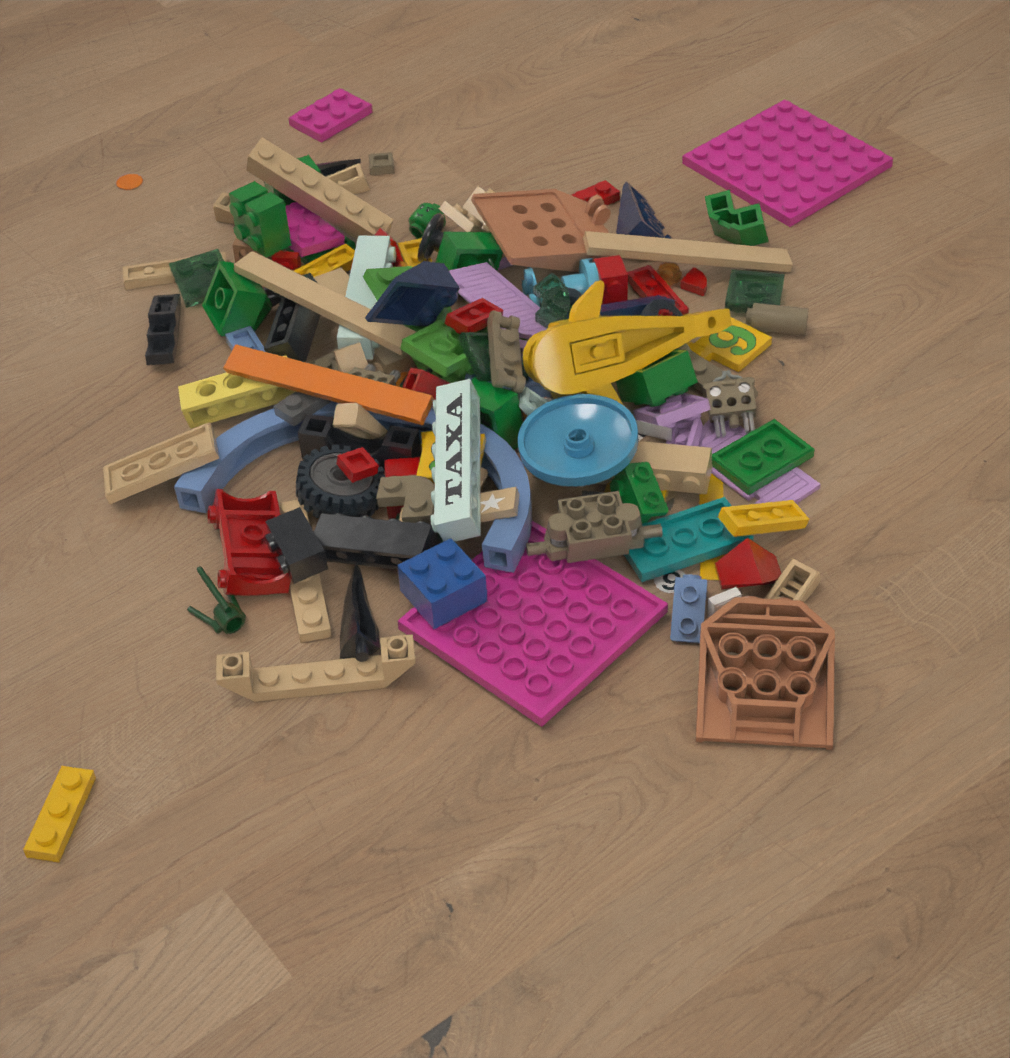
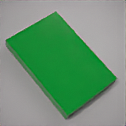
[712,419,815,495]

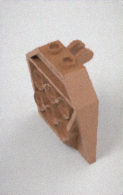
[471,189,611,272]
[696,596,835,750]

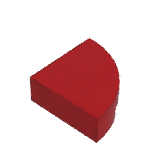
[680,267,707,296]

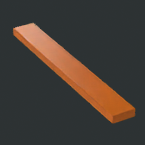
[223,344,434,425]

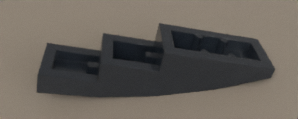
[145,294,181,365]

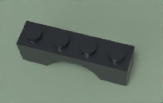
[298,414,421,471]

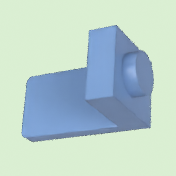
[670,574,707,644]

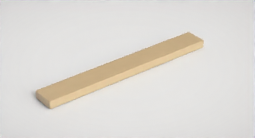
[583,231,793,272]
[234,251,416,355]

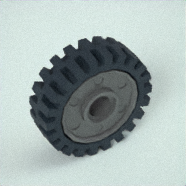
[296,445,385,518]

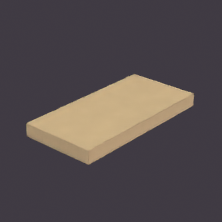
[103,423,219,504]

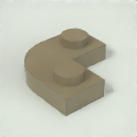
[376,475,435,525]

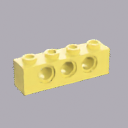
[178,355,296,429]

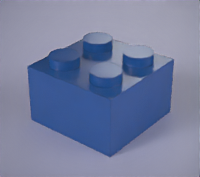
[397,538,488,629]

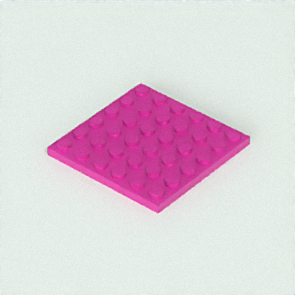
[682,99,893,227]
[398,521,668,727]

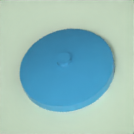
[518,394,639,486]

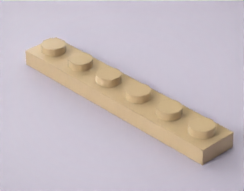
[278,500,332,643]

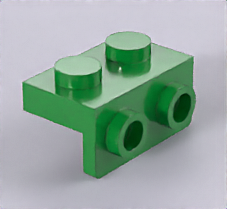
[609,462,669,524]

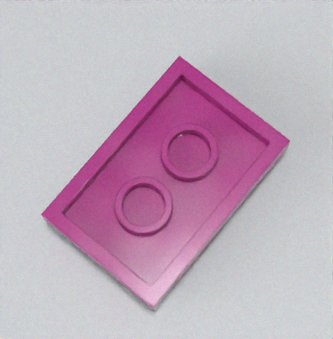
[289,88,373,143]
[285,202,345,257]

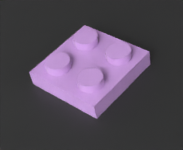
[633,393,711,428]

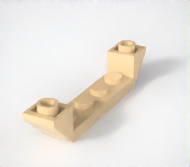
[216,634,415,702]

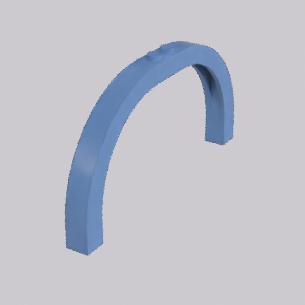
[174,401,532,573]

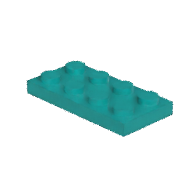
[624,497,754,582]

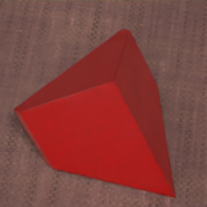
[715,538,782,590]

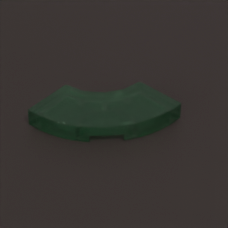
[533,273,570,329]

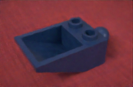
[365,261,459,327]

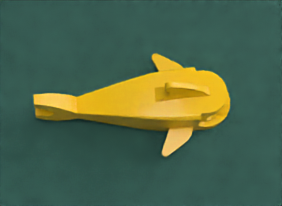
[523,280,732,406]

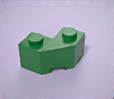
[705,190,769,246]

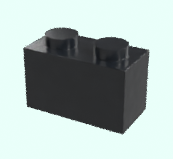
[264,507,328,584]

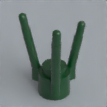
[187,566,246,634]

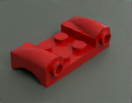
[207,489,291,596]

